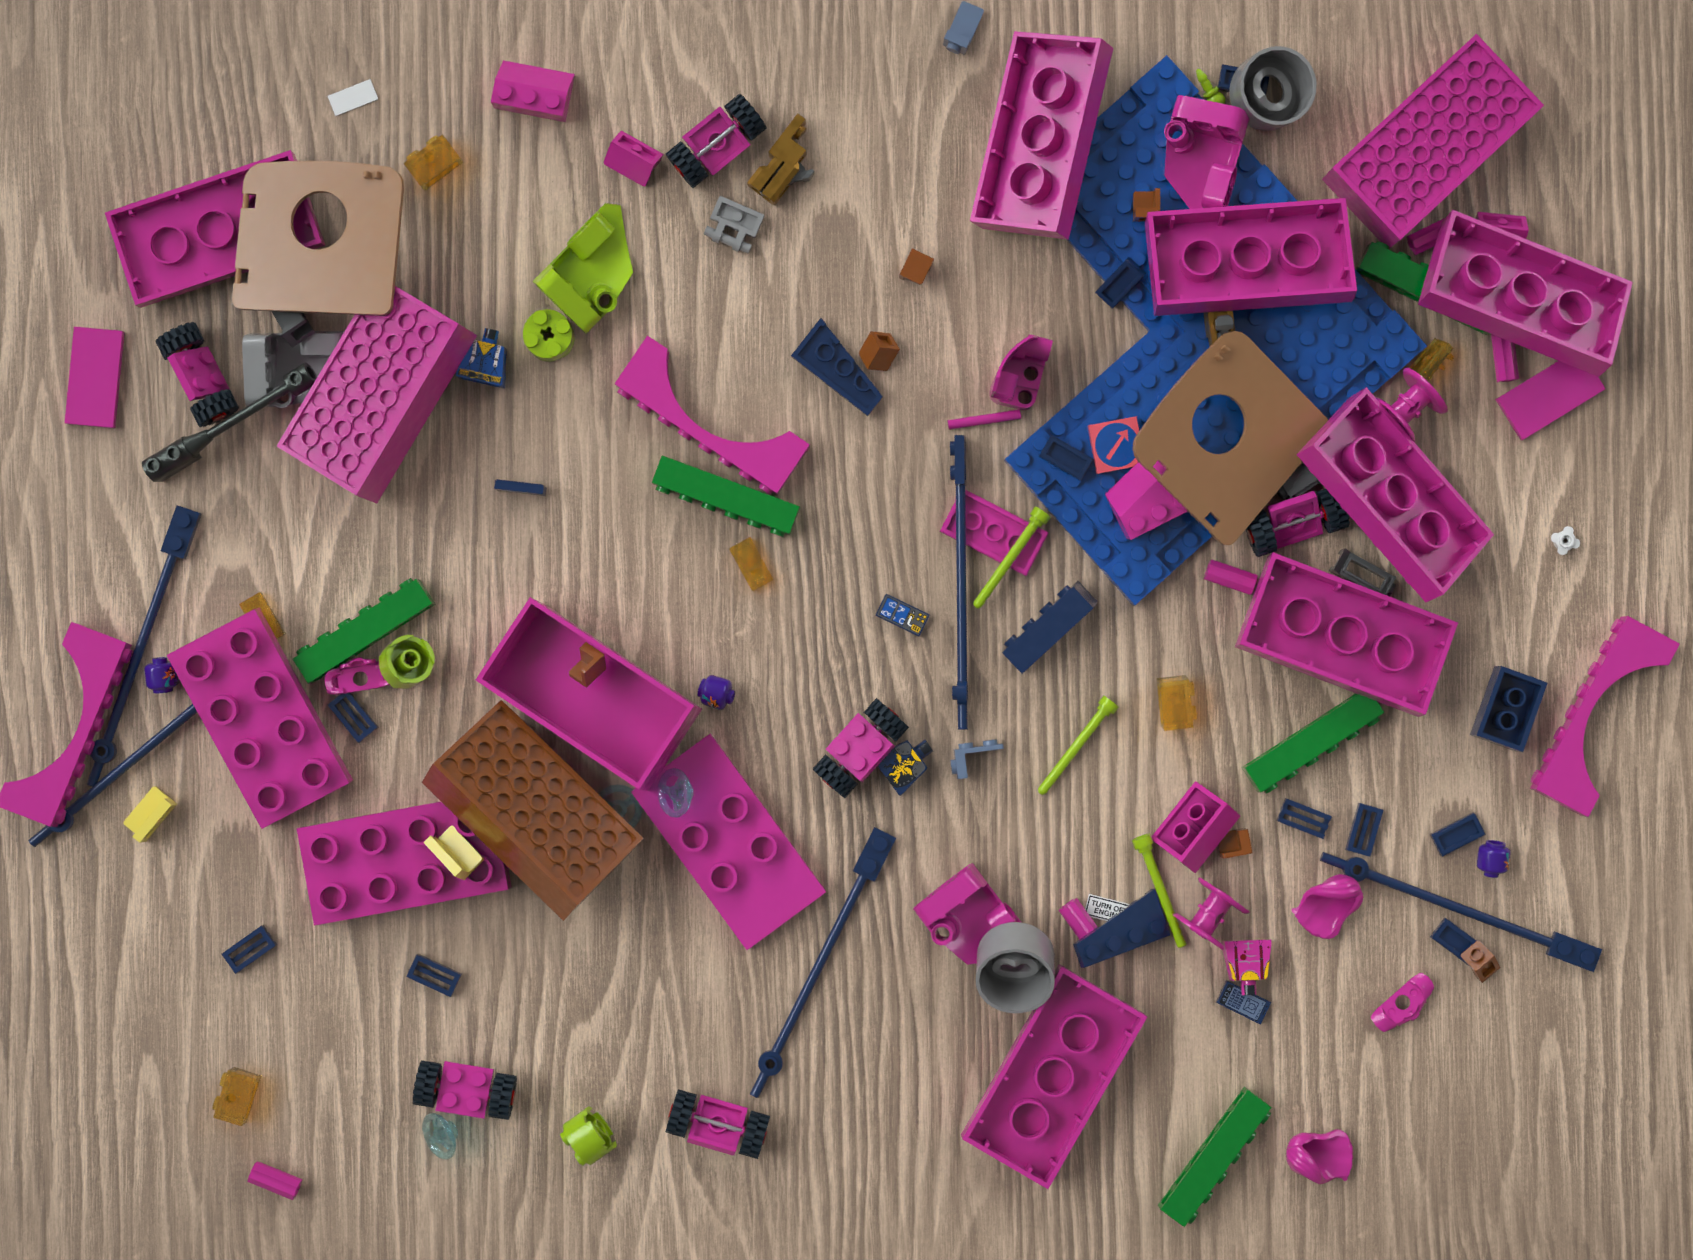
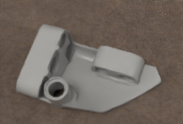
[242,331,345,408]

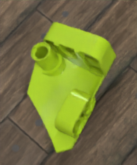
[532,203,633,334]

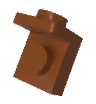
[1461,940,1501,983]

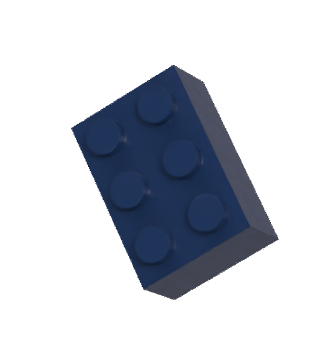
[1470,666,1548,752]

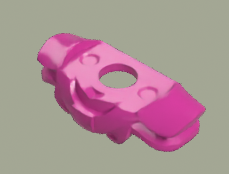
[324,657,390,694]
[1371,973,1434,1032]

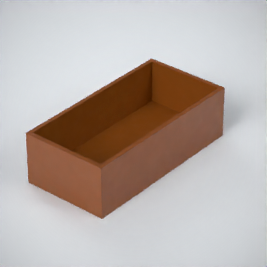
[421,700,643,921]

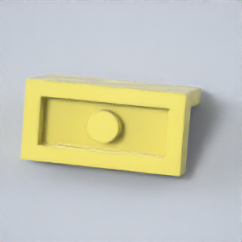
[123,786,177,843]
[424,826,484,880]

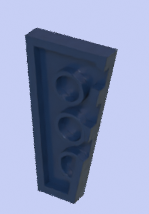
[791,318,883,417]
[1073,889,1170,968]

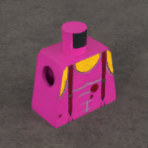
[1221,940,1272,995]

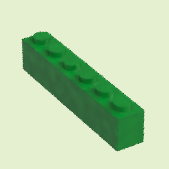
[1356,241,1489,335]
[652,455,800,537]
[293,578,436,684]
[1241,693,1384,794]
[1158,1087,1272,1227]

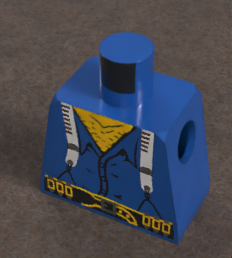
[456,328,507,388]

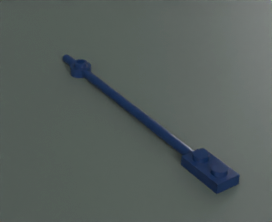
[950,435,968,730]
[87,505,202,787]
[28,704,197,847]
[750,827,896,1098]
[1320,852,1602,972]

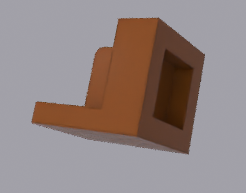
[1133,188,1160,222]
[899,248,934,285]
[859,331,900,371]
[569,642,606,688]
[1218,828,1253,859]

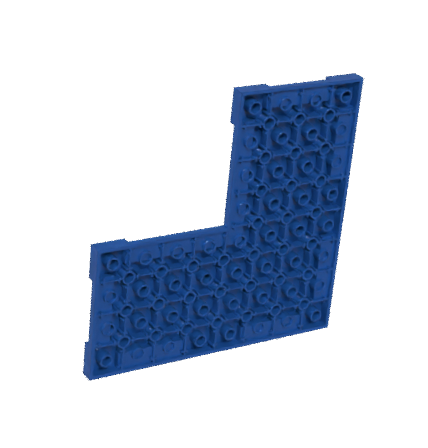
[1004,55,1427,606]

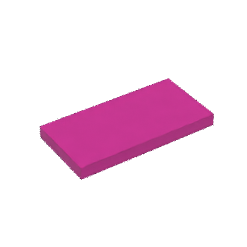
[64,327,125,428]
[1495,361,1606,441]
[939,490,1048,576]

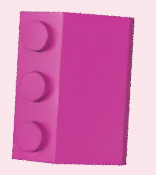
[491,60,575,122]
[1152,781,1240,873]

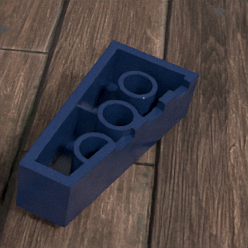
[1002,581,1098,674]

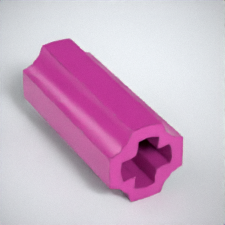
[1406,217,1446,255]
[1491,334,1519,382]
[1204,559,1258,595]
[1059,898,1097,940]
[247,1161,303,1200]

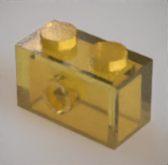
[403,134,463,191]
[1156,675,1197,731]
[212,1067,262,1126]

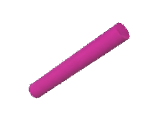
[947,409,1021,430]

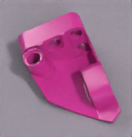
[1164,95,1250,209]
[989,334,1053,410]
[913,863,1022,965]

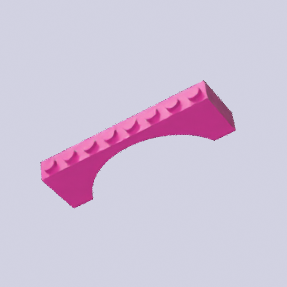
[615,335,810,495]
[1530,616,1680,817]
[0,622,132,827]

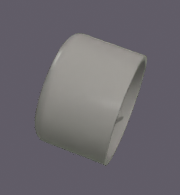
[1230,46,1316,131]
[976,922,1055,1013]

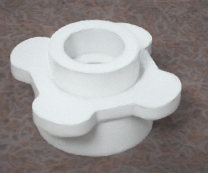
[1551,526,1580,555]

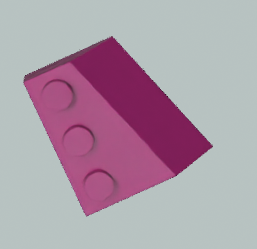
[1105,461,1187,540]

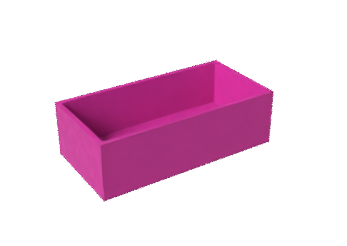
[1322,34,1544,249]
[277,286,477,503]
[475,597,702,791]

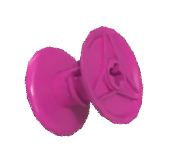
[1376,367,1448,442]
[1173,877,1250,951]

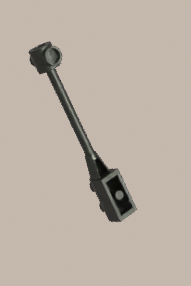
[142,362,317,482]

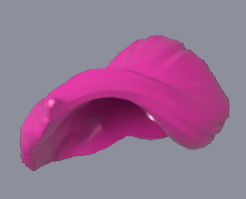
[1291,874,1364,939]
[1286,1129,1353,1184]

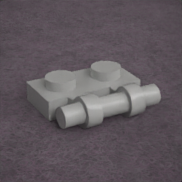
[704,196,765,254]

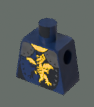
[878,740,933,796]

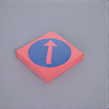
[1087,416,1139,474]

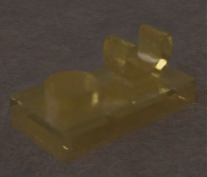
[1410,338,1454,381]
[729,537,774,592]

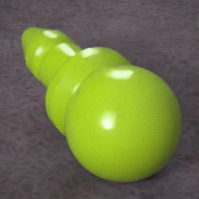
[1196,69,1226,104]

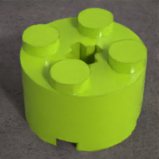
[523,309,575,362]
[379,635,435,689]
[560,1106,617,1166]

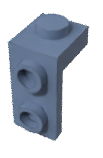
[943,1,984,55]
[950,739,1004,779]

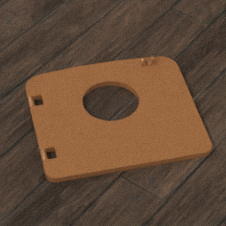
[232,161,404,316]
[1133,331,1328,545]

